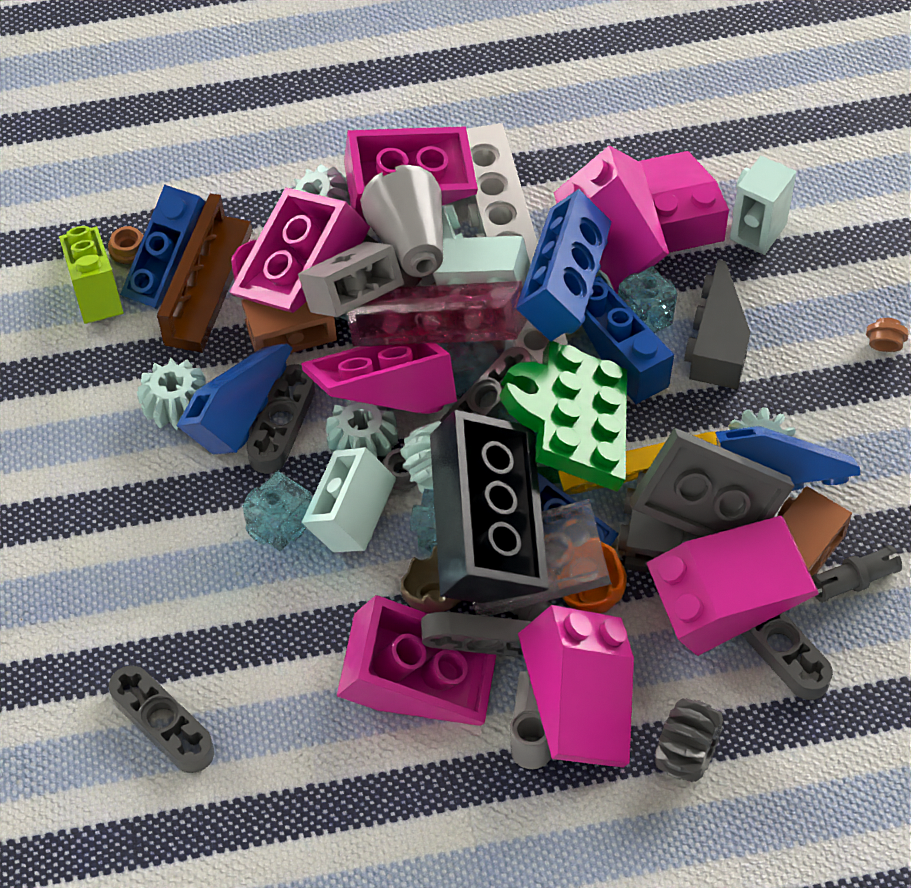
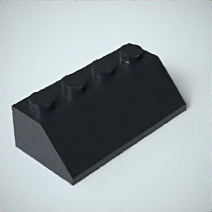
[430,410,549,604]

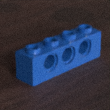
[516,189,612,342]

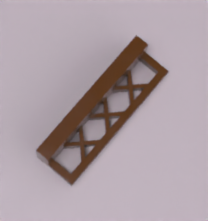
[157,193,253,353]

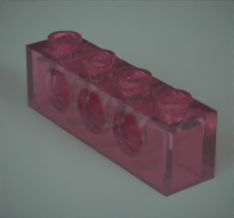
[347,281,527,347]

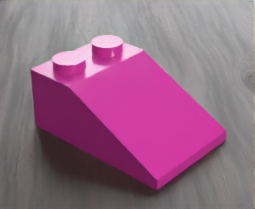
[344,126,478,223]
[553,145,669,294]
[639,151,729,253]
[229,187,370,313]
[301,330,457,414]
[646,515,819,656]
[337,595,496,726]
[518,605,634,768]

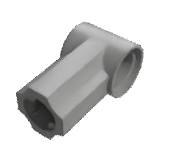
[510,670,551,769]

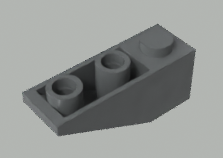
[684,260,751,390]

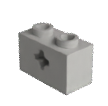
[298,242,404,317]

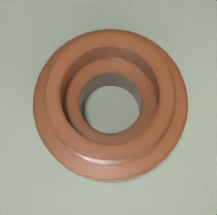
[108,226,144,264]
[866,318,909,352]

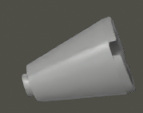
[360,165,443,277]

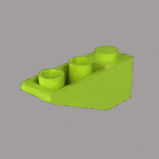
[59,226,124,324]

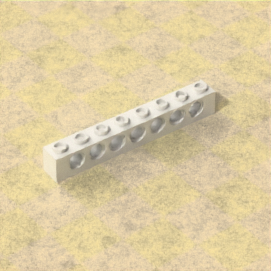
[464,123,568,364]

